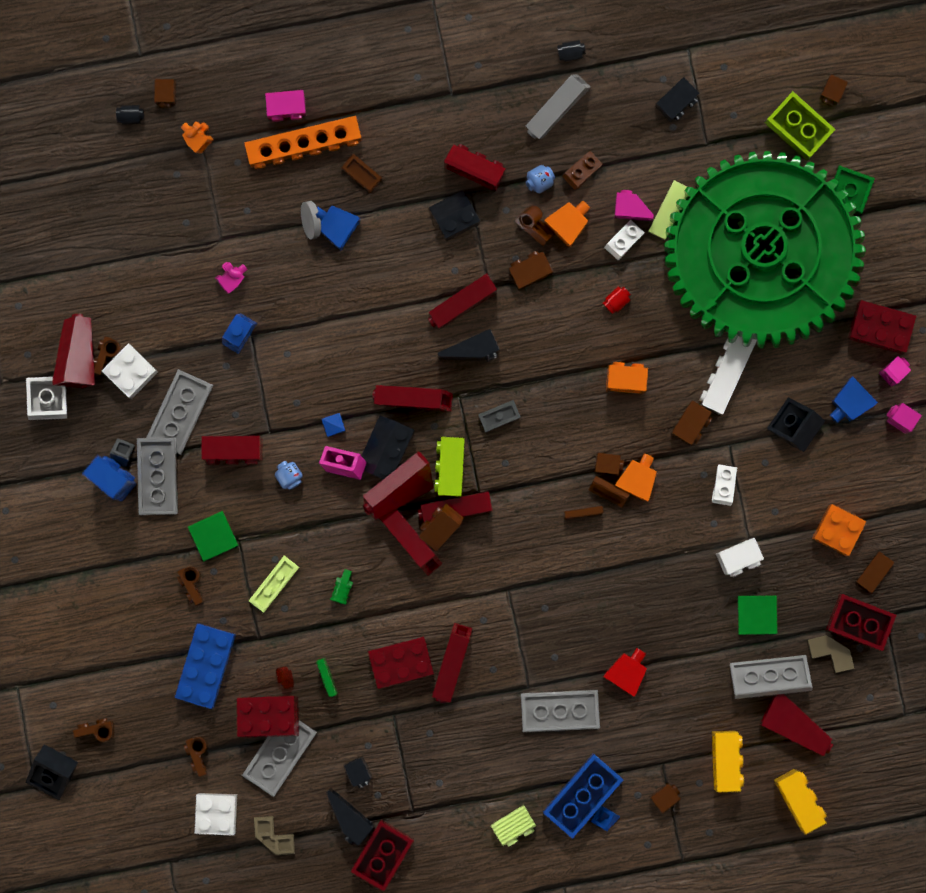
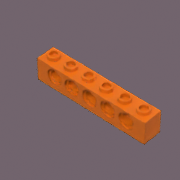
[244,116,362,169]

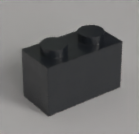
[655,77,700,122]
[344,756,373,788]

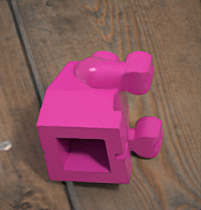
[215,262,248,294]

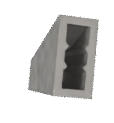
[526,74,591,139]

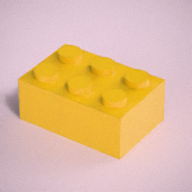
[712,731,744,792]
[774,769,827,834]

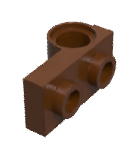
[562,151,603,191]
[515,205,555,246]
[94,336,122,376]
[177,567,204,605]
[73,718,114,742]
[184,737,208,777]

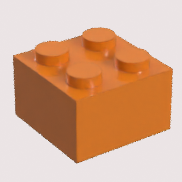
[606,362,648,394]
[812,504,867,556]

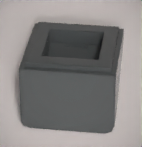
[109,438,135,466]

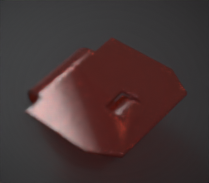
[276,666,294,689]

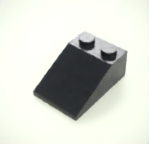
[437,329,500,362]
[326,787,374,845]

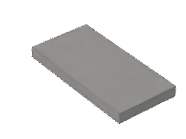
[146,369,213,454]
[137,437,178,515]
[730,655,812,699]
[521,690,600,732]
[242,720,317,797]

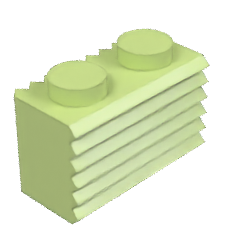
[491,805,536,847]

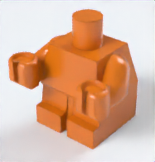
[181,122,214,154]

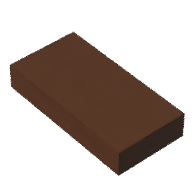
[341,154,382,193]
[588,476,630,507]
[564,506,603,519]
[856,551,895,593]

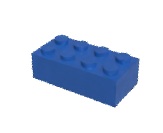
[83,455,137,501]
[175,623,236,709]
[543,753,623,839]

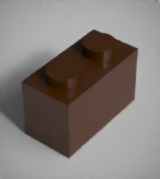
[508,251,553,291]
[671,400,712,446]
[419,503,463,551]

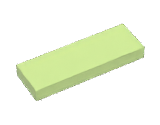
[648,180,687,240]
[249,555,299,613]

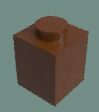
[819,74,848,106]
[154,79,176,108]
[595,453,624,475]
[649,783,680,813]

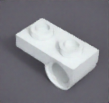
[604,220,644,260]
[712,464,737,506]

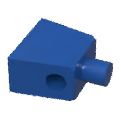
[316,206,361,250]
[222,313,257,354]
[830,376,878,423]

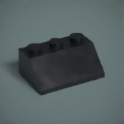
[362,415,415,479]

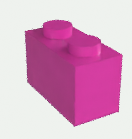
[265,90,306,122]
[886,403,922,434]
[319,446,367,480]

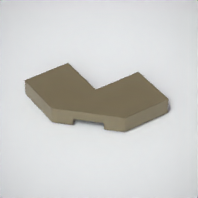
[807,635,854,673]
[254,816,295,855]

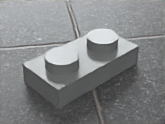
[478,400,521,433]

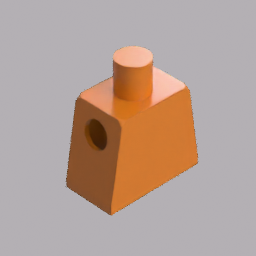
[544,200,591,248]
[614,453,657,502]

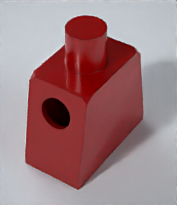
[603,648,647,697]

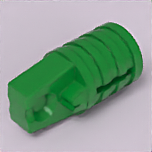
[330,569,353,605]

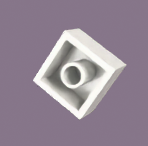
[102,343,158,399]
[26,377,67,420]
[716,538,764,577]
[195,793,237,835]

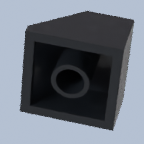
[429,190,480,241]
[767,397,825,452]
[25,745,78,800]

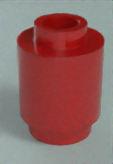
[603,286,631,314]

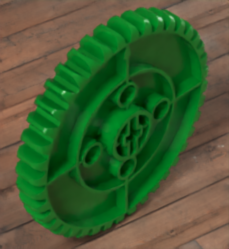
[664,151,866,349]

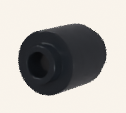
[557,40,586,62]
[116,105,144,125]

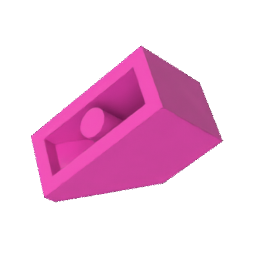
[614,190,654,221]
[879,356,911,387]

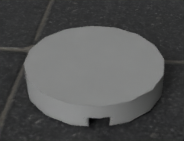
[301,201,321,239]

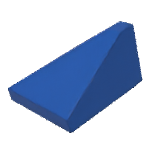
[322,413,346,437]
[591,805,620,831]

